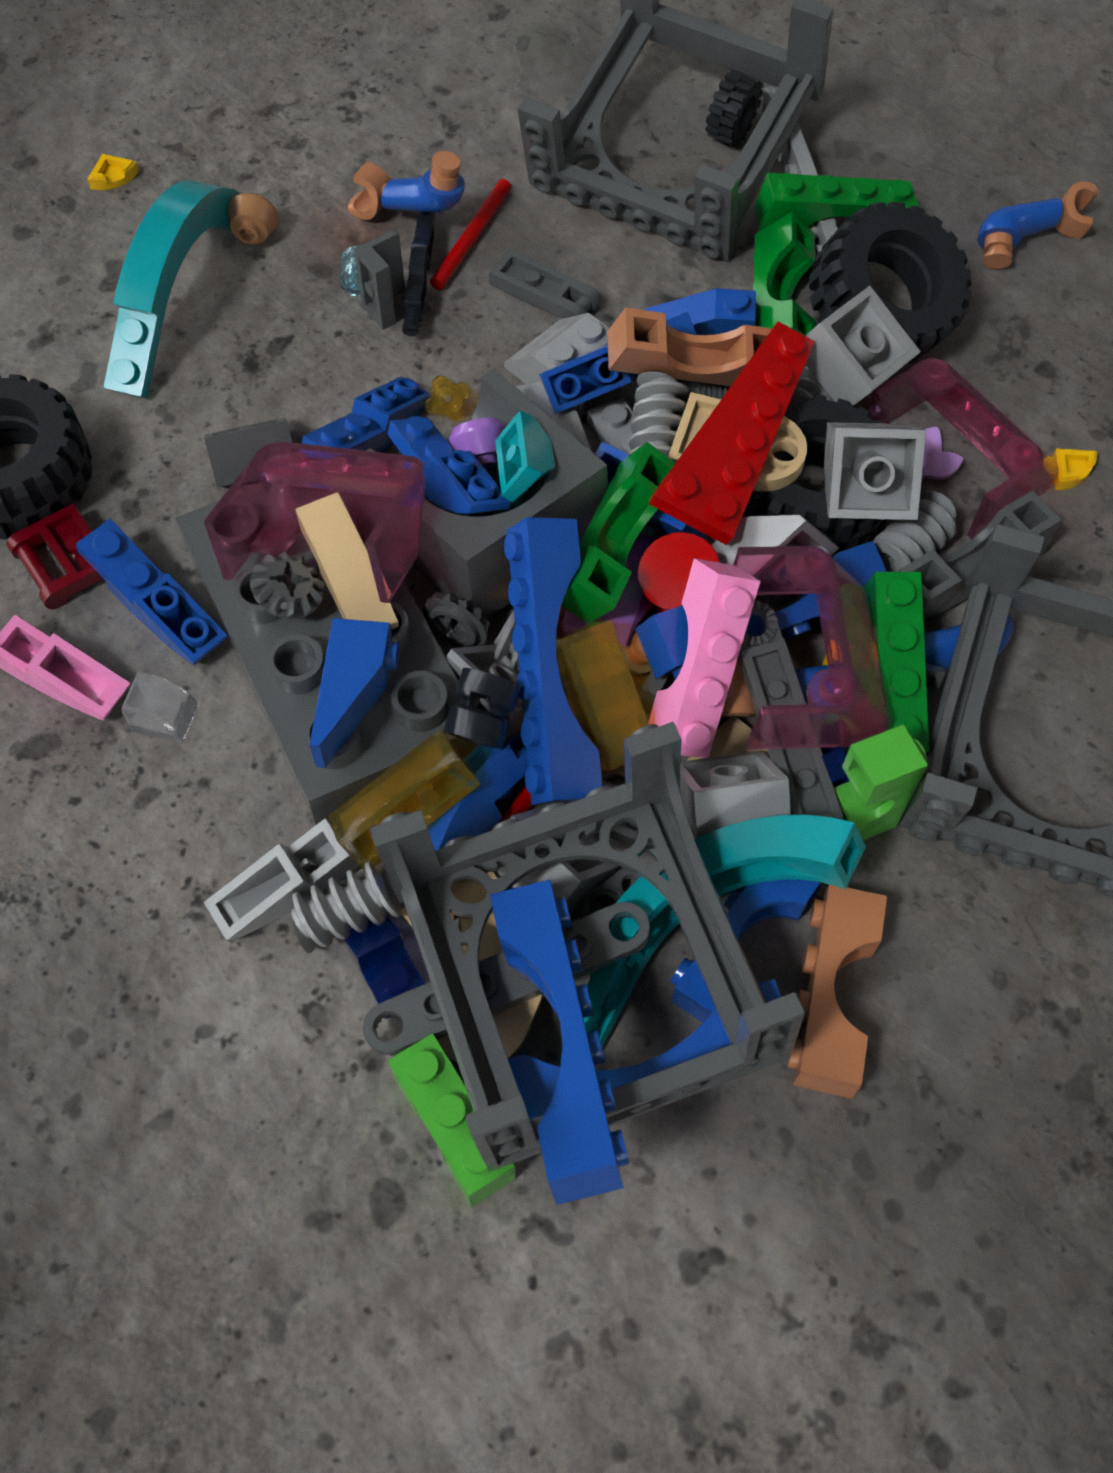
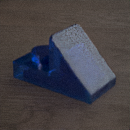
[343,915,425,1019]

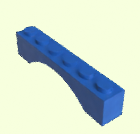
[504,517,602,805]
[635,541,887,680]
[490,880,630,1205]
[508,979,781,1120]

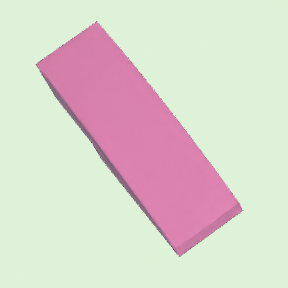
[0,615,131,721]

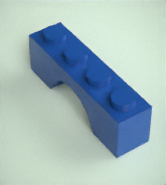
[670,880,823,1023]

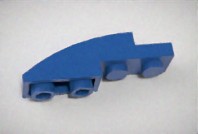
[539,312,696,414]
[300,377,432,471]
[387,416,511,514]
[75,519,228,666]
[424,730,528,851]

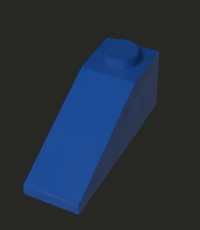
[642,288,756,335]
[310,618,400,768]

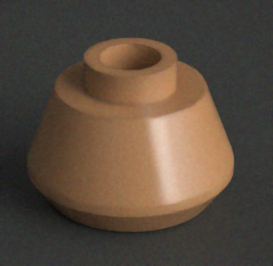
[228,193,279,244]

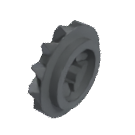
[250,551,325,619]
[423,592,490,647]

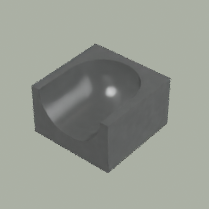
[357,369,608,619]

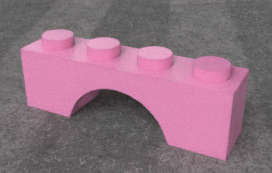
[648,558,760,759]

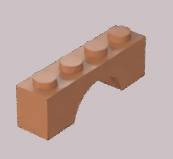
[608,307,772,386]
[786,885,887,1099]

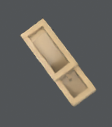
[295,492,399,629]

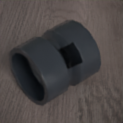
[443,667,522,750]

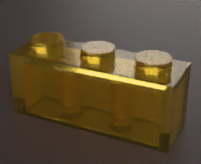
[556,619,649,771]
[328,729,481,871]

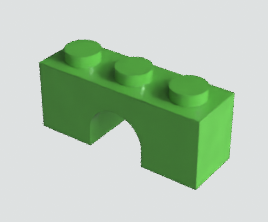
[834,724,928,840]
[388,1033,516,1208]

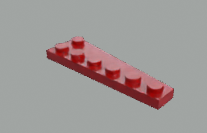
[648,321,815,545]

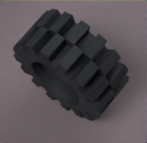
[705,70,763,147]

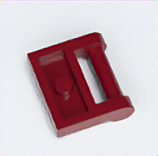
[6,504,103,610]

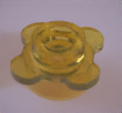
[425,375,471,421]

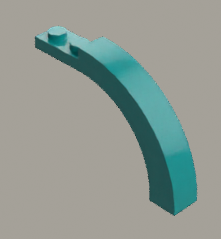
[103,180,241,399]
[584,815,866,1047]

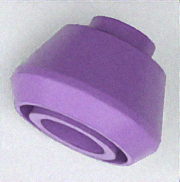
[449,417,506,469]

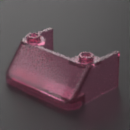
[868,358,1059,539]
[204,442,426,603]
[733,546,890,750]

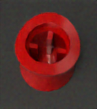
[638,532,719,614]

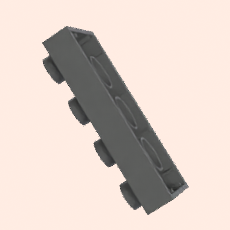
[175,462,478,825]

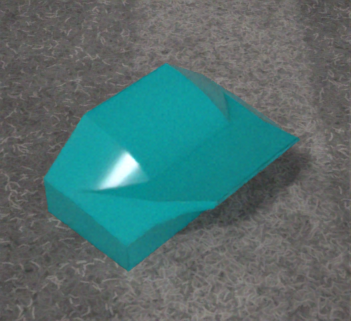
[495,410,555,508]

